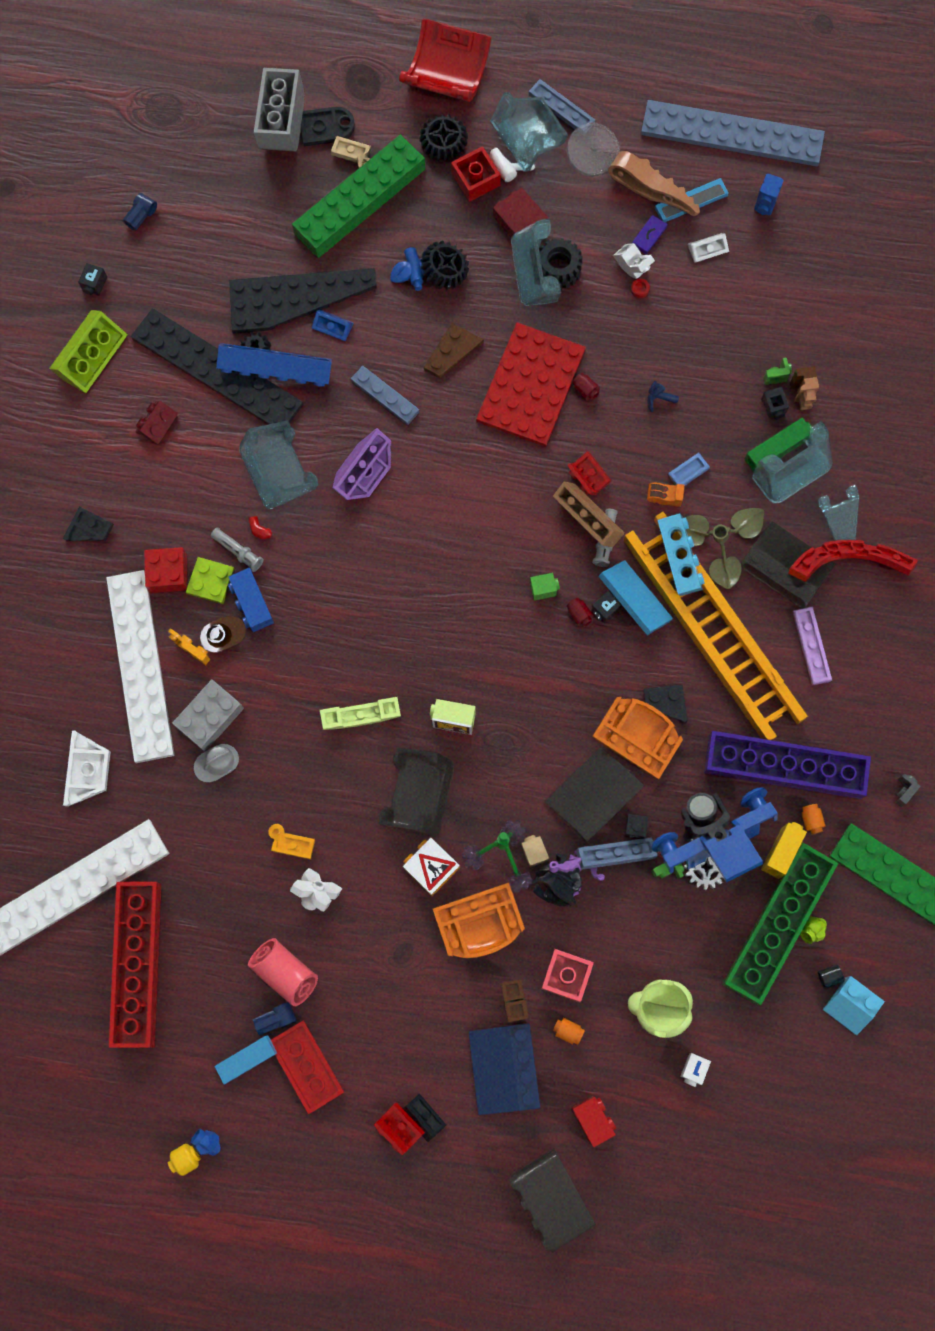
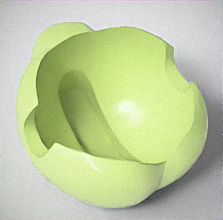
[628,979,693,1038]

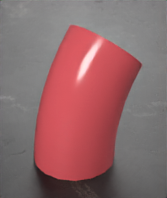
[248,938,318,1006]

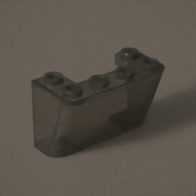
[509,1148,596,1253]

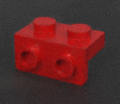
[567,451,612,495]
[374,1102,425,1155]

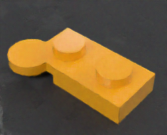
[168,629,210,666]
[269,824,315,860]

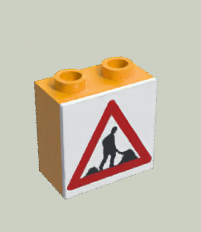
[403,838,460,896]

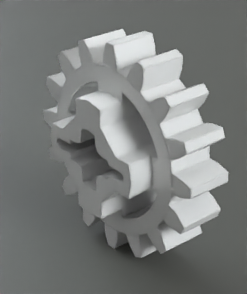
[684,857,723,890]

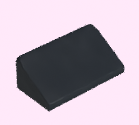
[403,1093,446,1142]

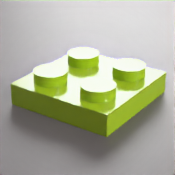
[186,557,235,604]

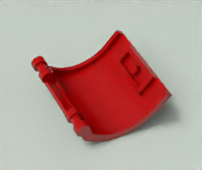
[399,18,492,102]

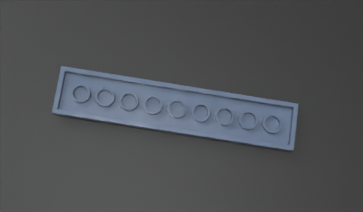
[641,100,825,167]

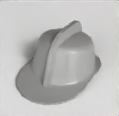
[194,744,239,782]

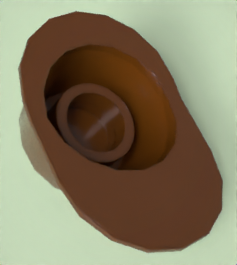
[200,616,246,652]

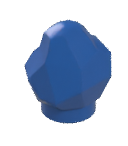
[190,1128,221,1156]

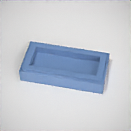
[668,453,710,485]

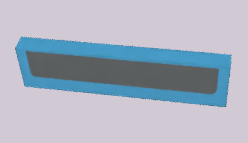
[655,178,728,222]

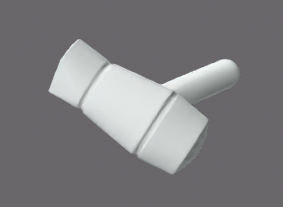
[489,148,535,182]

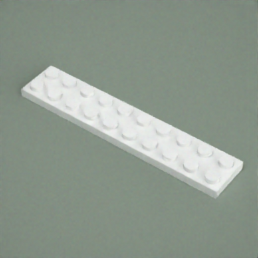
[106,570,175,763]
[0,819,169,955]

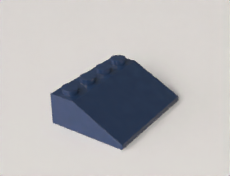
[469,1024,540,1115]

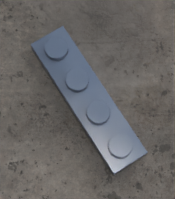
[528,79,595,136]
[351,365,420,426]
[576,838,658,870]

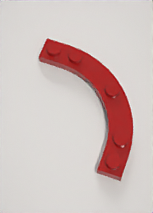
[788,540,918,582]

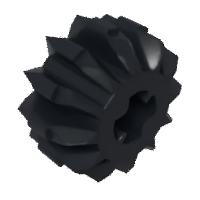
[240,332,272,350]

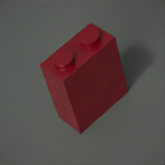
[493,187,549,247]

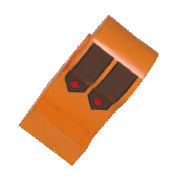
[647,483,685,507]

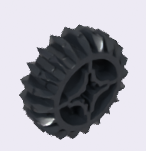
[420,113,468,162]
[420,240,469,291]

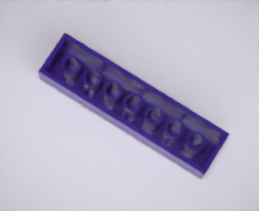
[704,731,871,799]

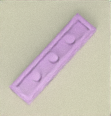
[793,607,832,685]

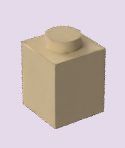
[521,835,549,868]

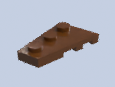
[424,323,484,378]

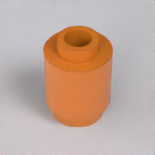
[801,804,826,834]
[553,1017,585,1045]

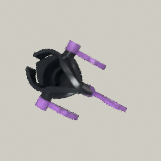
[533,846,605,907]

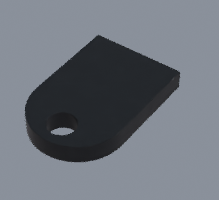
[301,107,355,147]

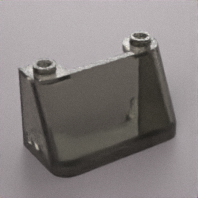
[379,747,454,837]

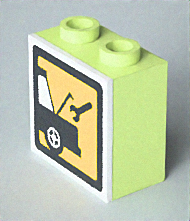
[430,699,476,735]

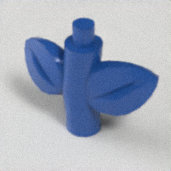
[390,247,436,291]

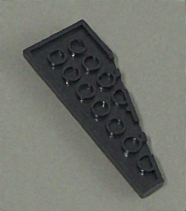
[229,268,377,334]

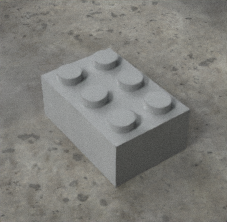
[172,679,244,752]

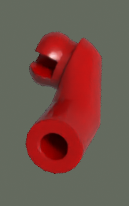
[249,516,272,540]

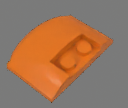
[592,697,683,779]
[433,883,525,958]

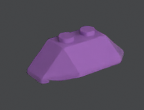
[332,428,391,500]

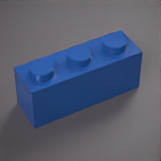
[228,568,274,632]

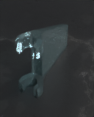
[817,485,859,541]

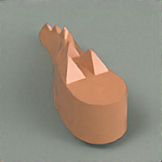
[608,151,700,216]

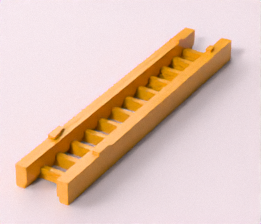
[624,512,808,741]

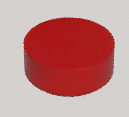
[631,278,650,298]

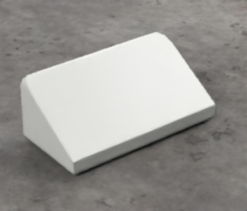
[688,233,729,262]

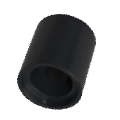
[818,964,844,989]

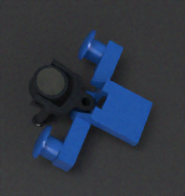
[651,788,778,883]

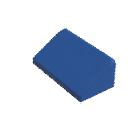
[312,310,354,341]

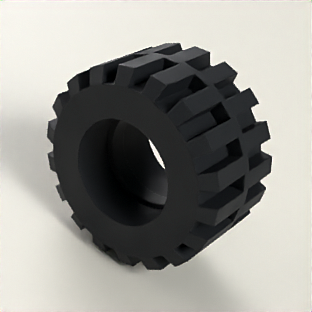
[536,238,583,290]

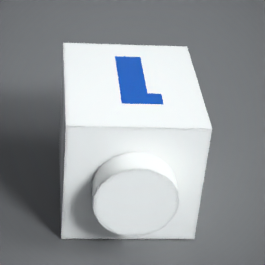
[680,1053,711,1087]

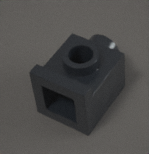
[761,387,789,419]

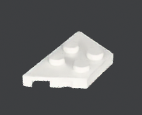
[63,731,111,807]

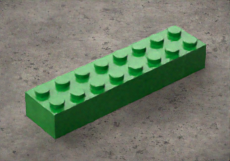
[292,134,425,259]
[722,843,839,1006]

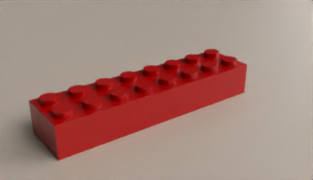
[109,882,161,1048]

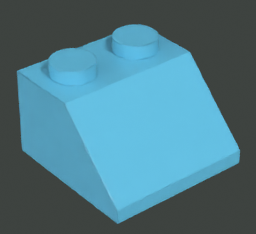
[823,976,885,1035]

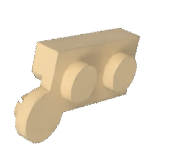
[331,136,371,168]

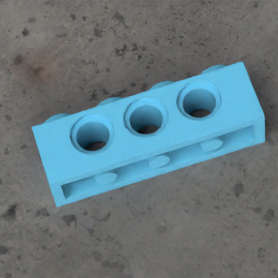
[658,513,705,596]

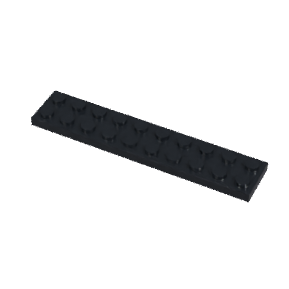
[131,308,304,434]

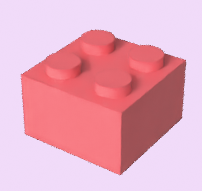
[541,949,594,1003]

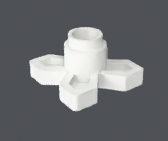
[290,868,342,912]

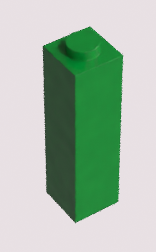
[744,417,813,474]

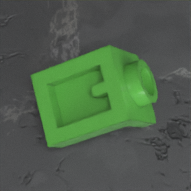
[764,358,792,385]
[651,864,684,879]

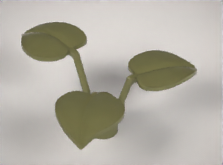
[678,508,764,589]

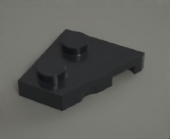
[63,506,114,541]
[643,685,687,723]

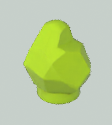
[800,916,827,944]

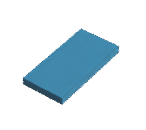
[599,560,673,635]

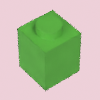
[530,573,560,601]

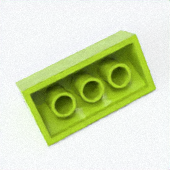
[49,310,128,393]

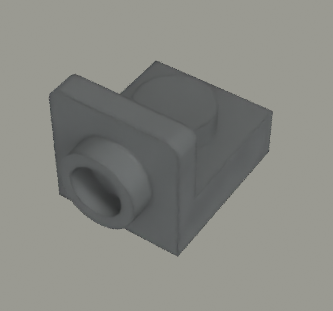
[895,774,921,807]

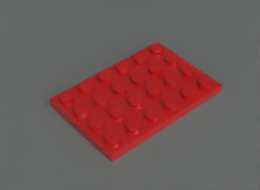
[476,322,586,447]

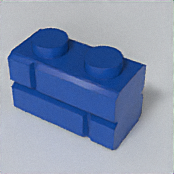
[754,174,784,215]

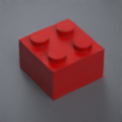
[451,146,501,202]
[144,547,188,593]
[571,1096,617,1148]

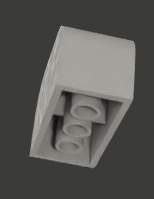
[254,68,304,151]

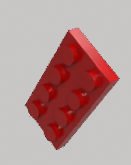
[271,1020,345,1114]

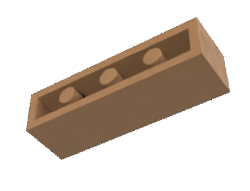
[553,481,625,547]

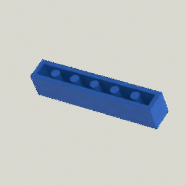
[216,343,332,386]

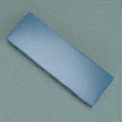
[215,1035,277,1084]

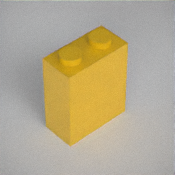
[761,822,807,879]

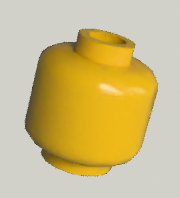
[168,1144,201,1176]

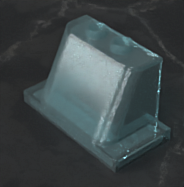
[490,92,568,172]

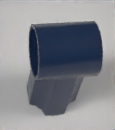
[123,193,157,231]
[253,1002,297,1036]

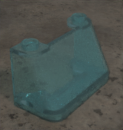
[511,219,561,306]
[239,420,319,509]
[752,421,833,503]

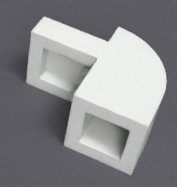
[613,243,655,279]

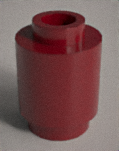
[573,373,600,401]
[566,597,594,627]

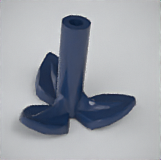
[647,381,679,412]

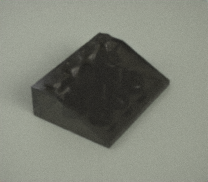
[741,521,836,609]
[545,747,644,844]

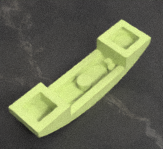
[320,697,401,730]

